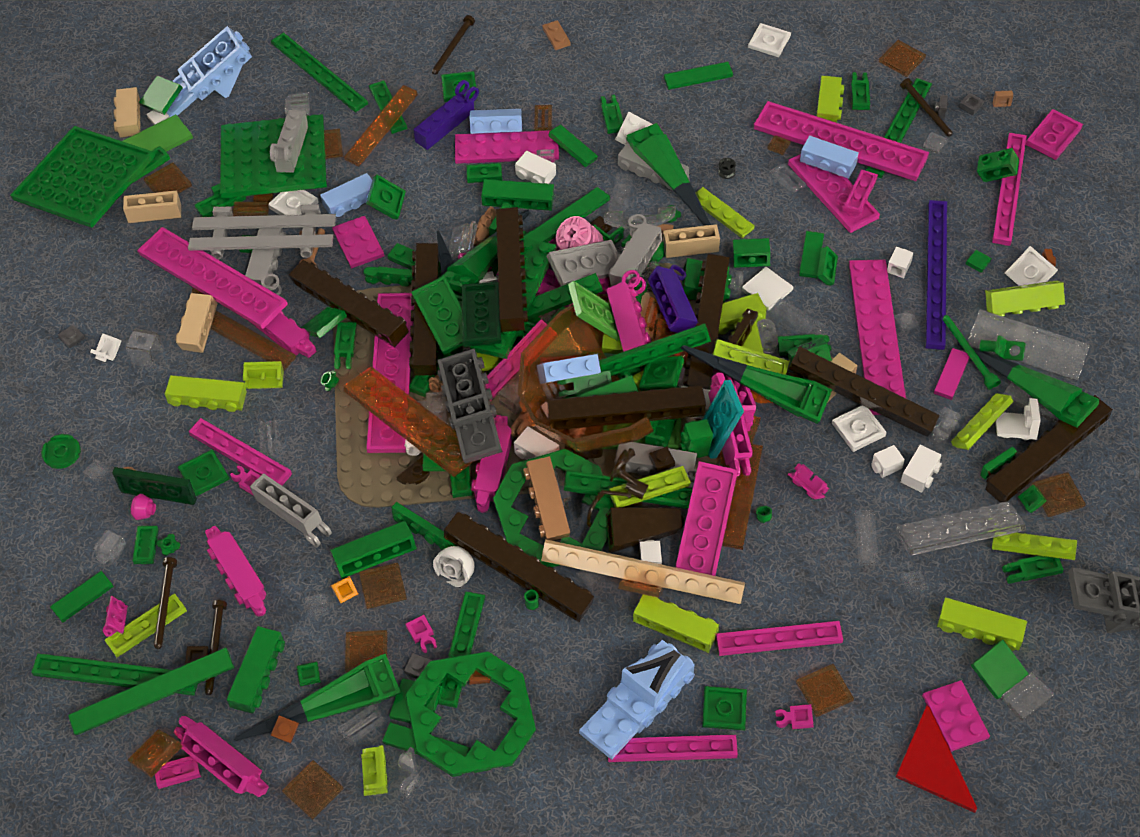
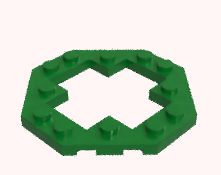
[493,449,614,568]
[406,652,536,777]

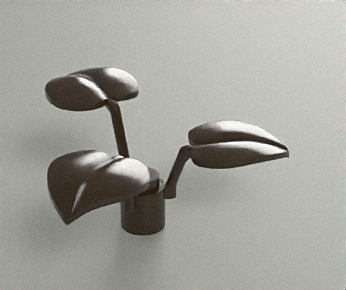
[587,448,648,527]

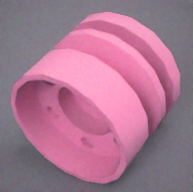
[556,216,603,250]

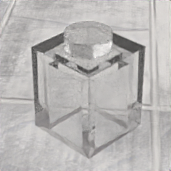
[93,530,127,565]

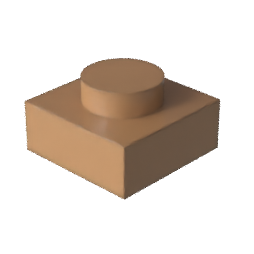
[993,91,1013,107]

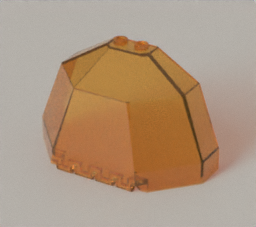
[518,304,654,452]

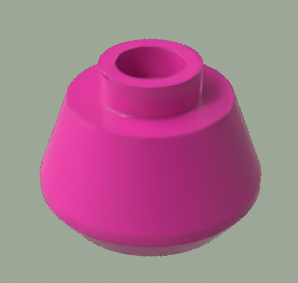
[131,494,156,520]

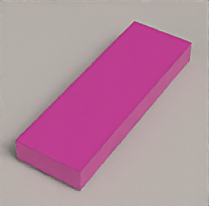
[843,169,878,216]
[934,348,970,400]

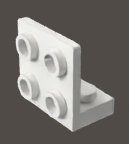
[995,398,1041,440]

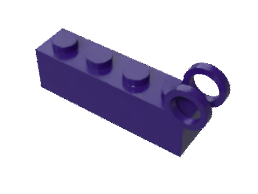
[413,80,479,150]
[648,265,698,333]

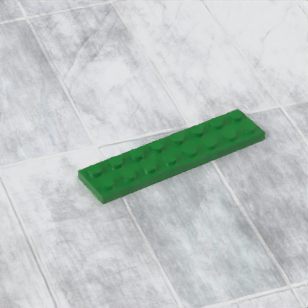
[470,238,557,359]

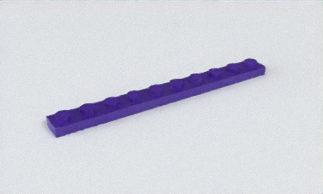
[926,200,947,350]

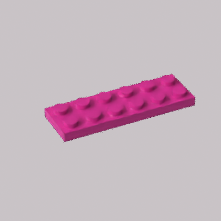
[455,131,559,164]
[788,154,880,233]
[675,461,738,576]

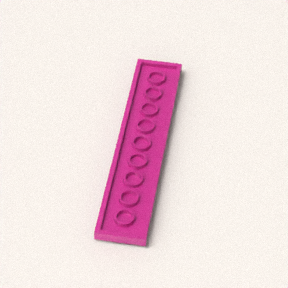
[754,101,929,181]
[137,227,288,329]
[849,260,906,415]
[366,293,414,453]

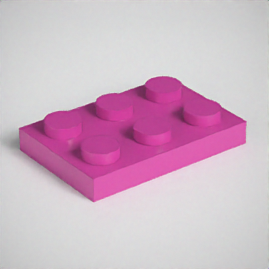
[1025,109,1083,160]
[332,216,385,268]
[922,680,990,751]

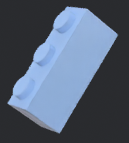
[470,109,522,134]
[800,135,859,179]
[320,173,372,217]
[537,354,601,384]

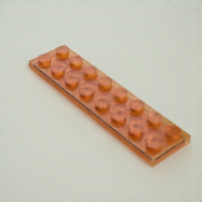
[343,367,474,477]

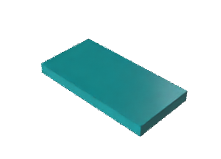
[702,380,744,459]

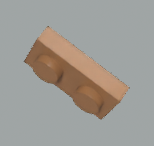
[543,20,570,50]

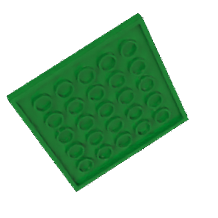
[220,114,327,199]
[10,126,155,228]

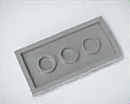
[547,240,619,286]

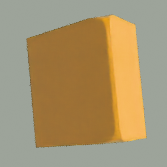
[330,576,358,603]

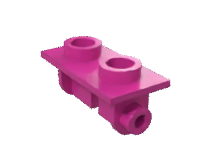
[788,463,829,499]
[103,596,128,637]

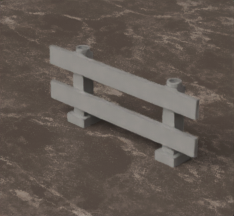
[188,204,336,260]

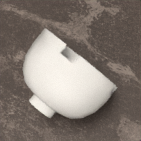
[433,546,474,587]

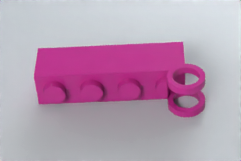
[606,270,651,352]

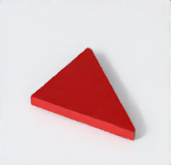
[896,706,977,813]

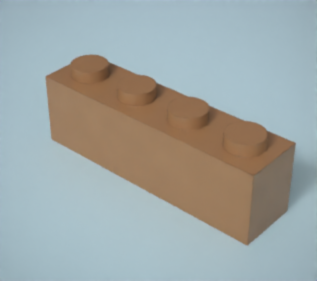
[523,456,570,541]

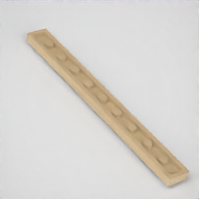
[541,540,745,604]

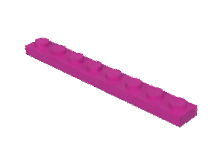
[992,133,1027,246]

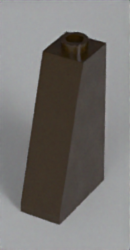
[606,507,684,552]

